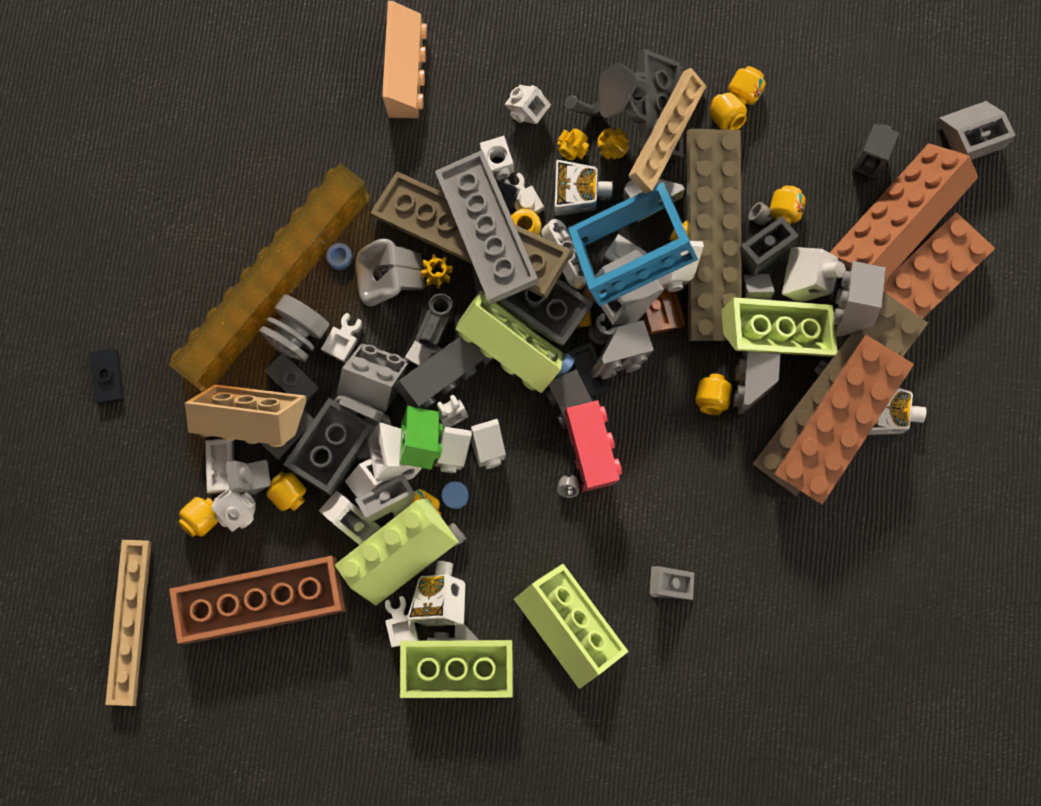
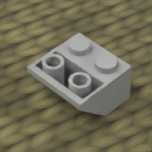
[938,101,1016,160]
[595,250,664,325]
[832,261,886,337]
[591,320,654,379]
[337,343,410,412]
[733,351,780,415]

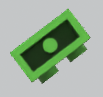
[399,406,443,470]

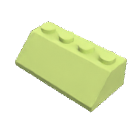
[456,290,563,393]
[721,298,838,357]
[335,498,459,606]
[514,564,628,689]
[400,640,513,698]

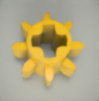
[597,127,629,160]
[557,128,589,161]
[420,254,453,289]

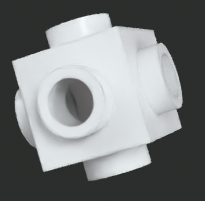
[505,85,551,124]
[211,489,256,532]

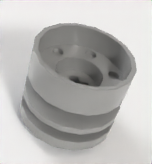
[258,294,330,362]

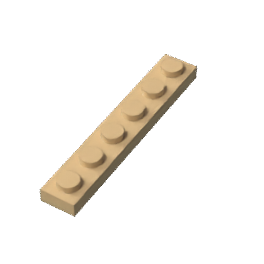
[628,68,706,194]
[105,540,151,706]

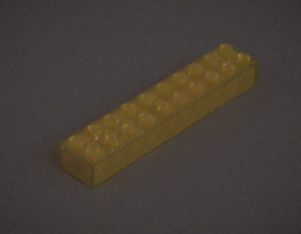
[168,163,370,392]

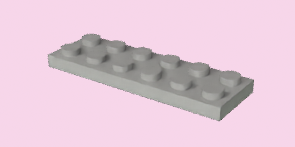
[435,150,540,305]

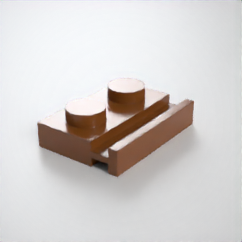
[643,288,686,335]

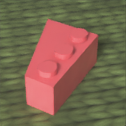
[564,400,622,492]

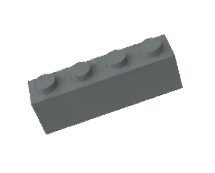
[395,337,495,409]

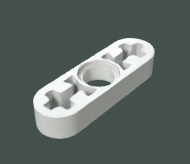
[542,219,587,290]

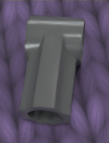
[416,294,453,349]

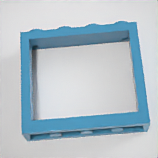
[568,182,698,307]

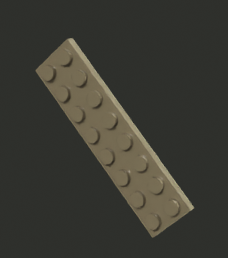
[687,129,742,341]
[370,172,573,298]
[753,291,928,496]

